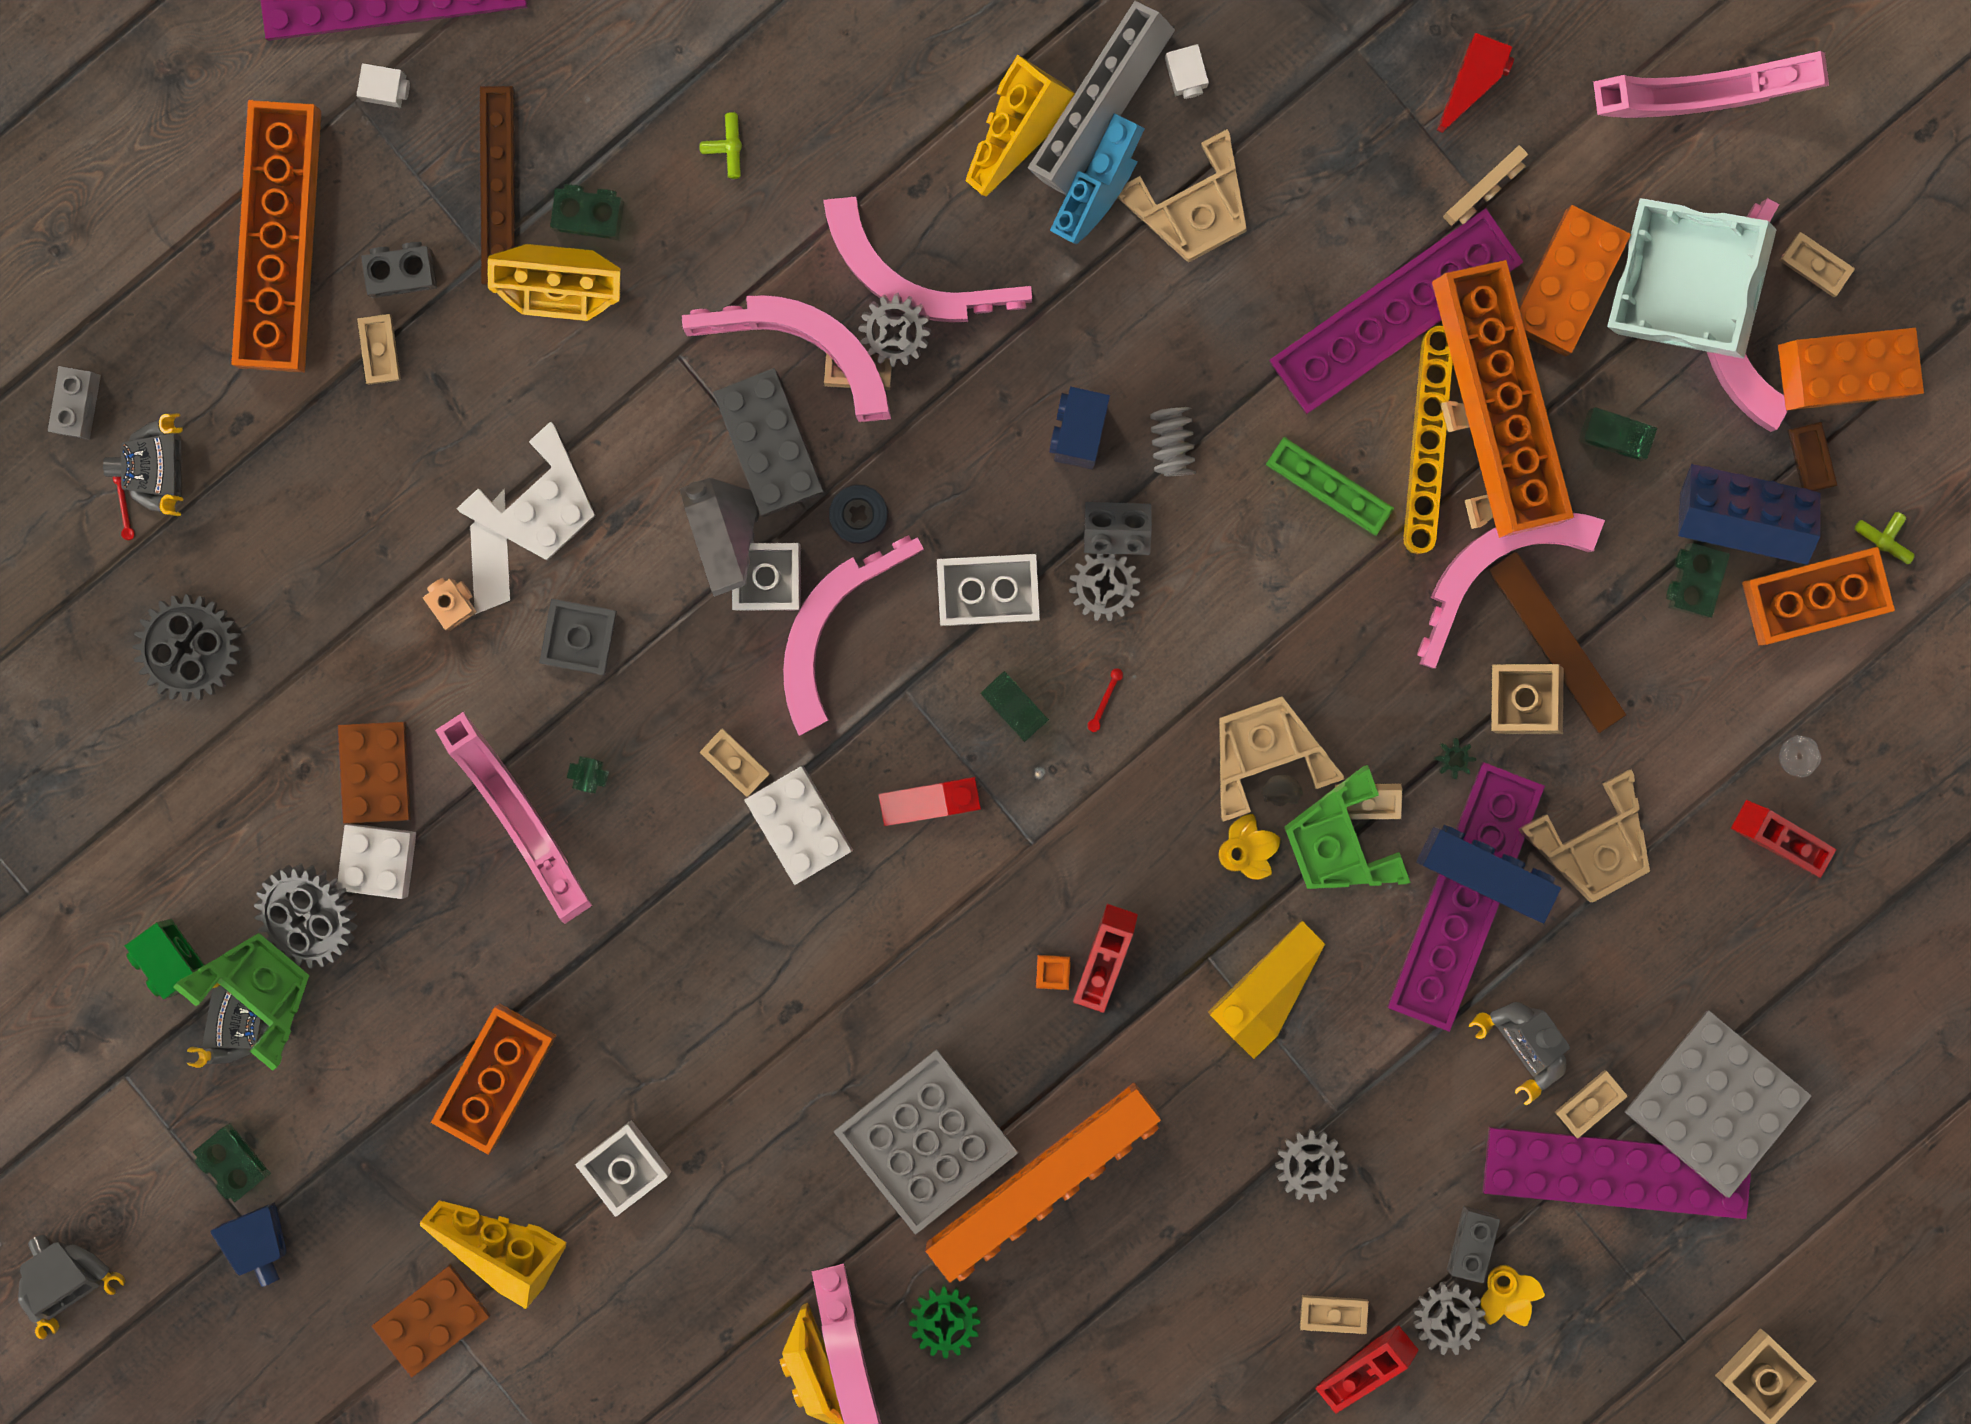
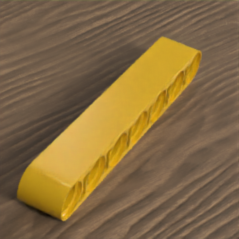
[1403,326,1453,554]

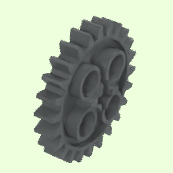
[132,594,242,701]
[254,863,357,968]

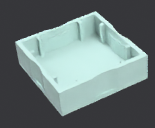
[1607,198,1777,359]

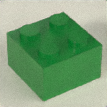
[125,918,205,1000]

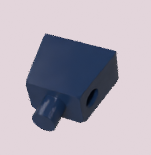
[211,1202,287,1287]

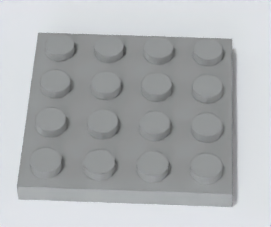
[1624,1011,1811,1198]
[834,1049,1018,1235]

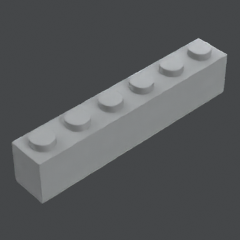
[1028,1,1175,195]

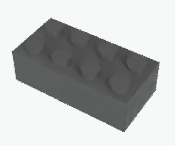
[713,368,824,517]

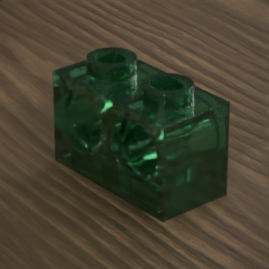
[550,184,624,241]
[1578,407,1658,462]
[1666,543,1730,618]
[980,671,1049,742]
[193,1123,271,1203]

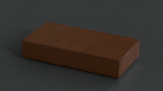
[1787,422,1838,491]

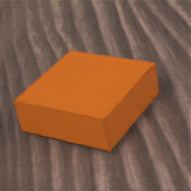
[1036,955,1070,990]

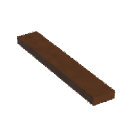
[480,86,515,285]
[1488,551,1626,733]

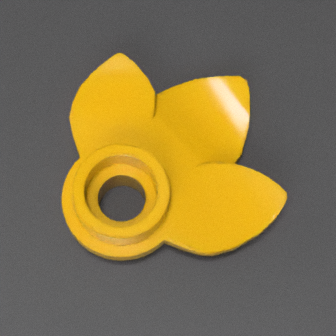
[1219,814,1281,880]
[1481,1265,1545,1326]

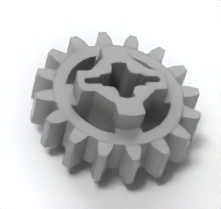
[858,293,931,367]
[1069,554,1140,621]
[1275,1129,1348,1202]
[1413,1282,1485,1355]

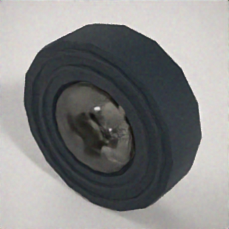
[829,485,888,543]

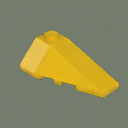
[1208,921,1325,1059]

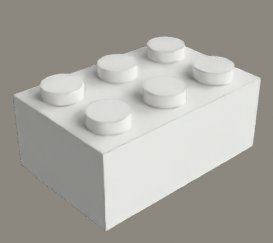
[937,554,1040,626]
[744,766,853,885]

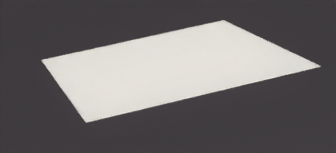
[470,489,510,614]

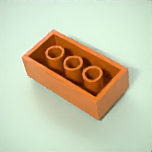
[1518,205,1631,357]
[1778,328,1924,411]
[1742,547,1895,645]
[431,1004,557,1155]

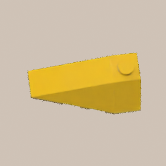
[965,55,1075,197]
[420,1200,567,1309]

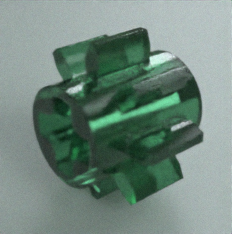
[1433,738,1476,779]
[566,756,609,794]

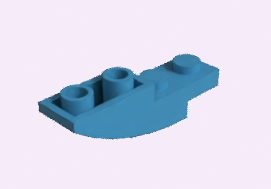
[1050,113,1145,244]

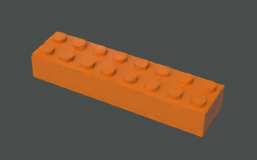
[231,100,321,373]
[1432,260,1574,538]
[925,1082,1161,1283]

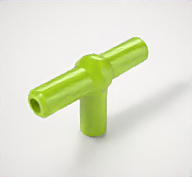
[700,112,742,179]
[1855,512,1915,564]

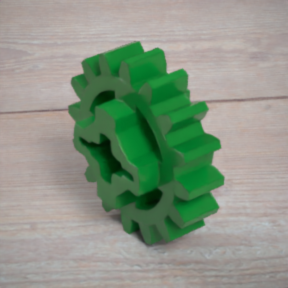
[909,1285,980,1359]

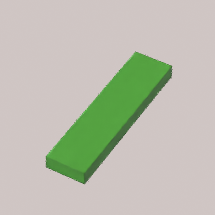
[1266,437,1394,536]

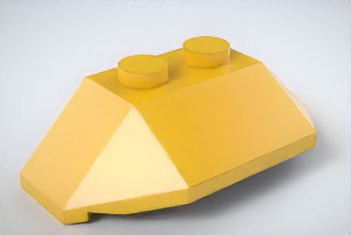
[488,244,621,321]
[779,1303,844,1424]

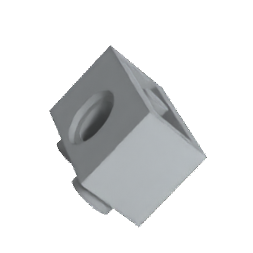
[48,366,101,440]

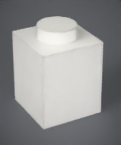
[1165,44,1209,99]
[356,63,410,108]

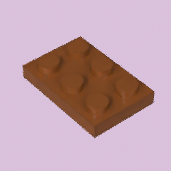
[338,722,411,823]
[371,1264,491,1378]

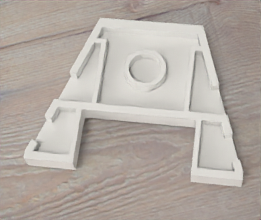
[456,422,596,560]

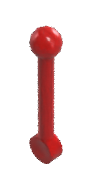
[113,477,135,540]
[1087,668,1123,732]

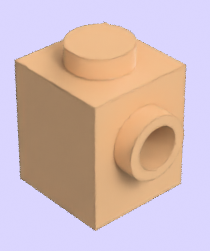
[423,578,477,631]

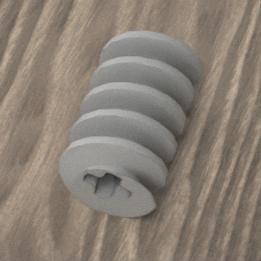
[1150,407,1196,477]

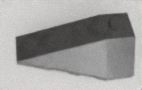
[679,478,759,597]

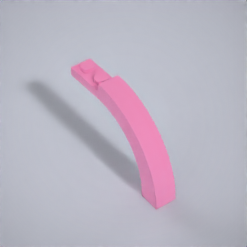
[1593,51,1829,118]
[823,197,1032,322]
[1707,198,1788,432]
[682,295,891,422]
[1417,513,1605,669]
[783,535,924,736]
[435,712,592,924]
[812,1264,882,1424]

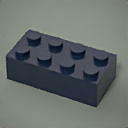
[1049,386,1110,470]
[1678,464,1821,565]
[1416,825,1561,924]

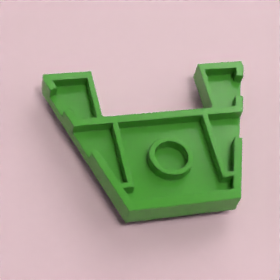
[1285,765,1411,889]
[173,933,309,1071]

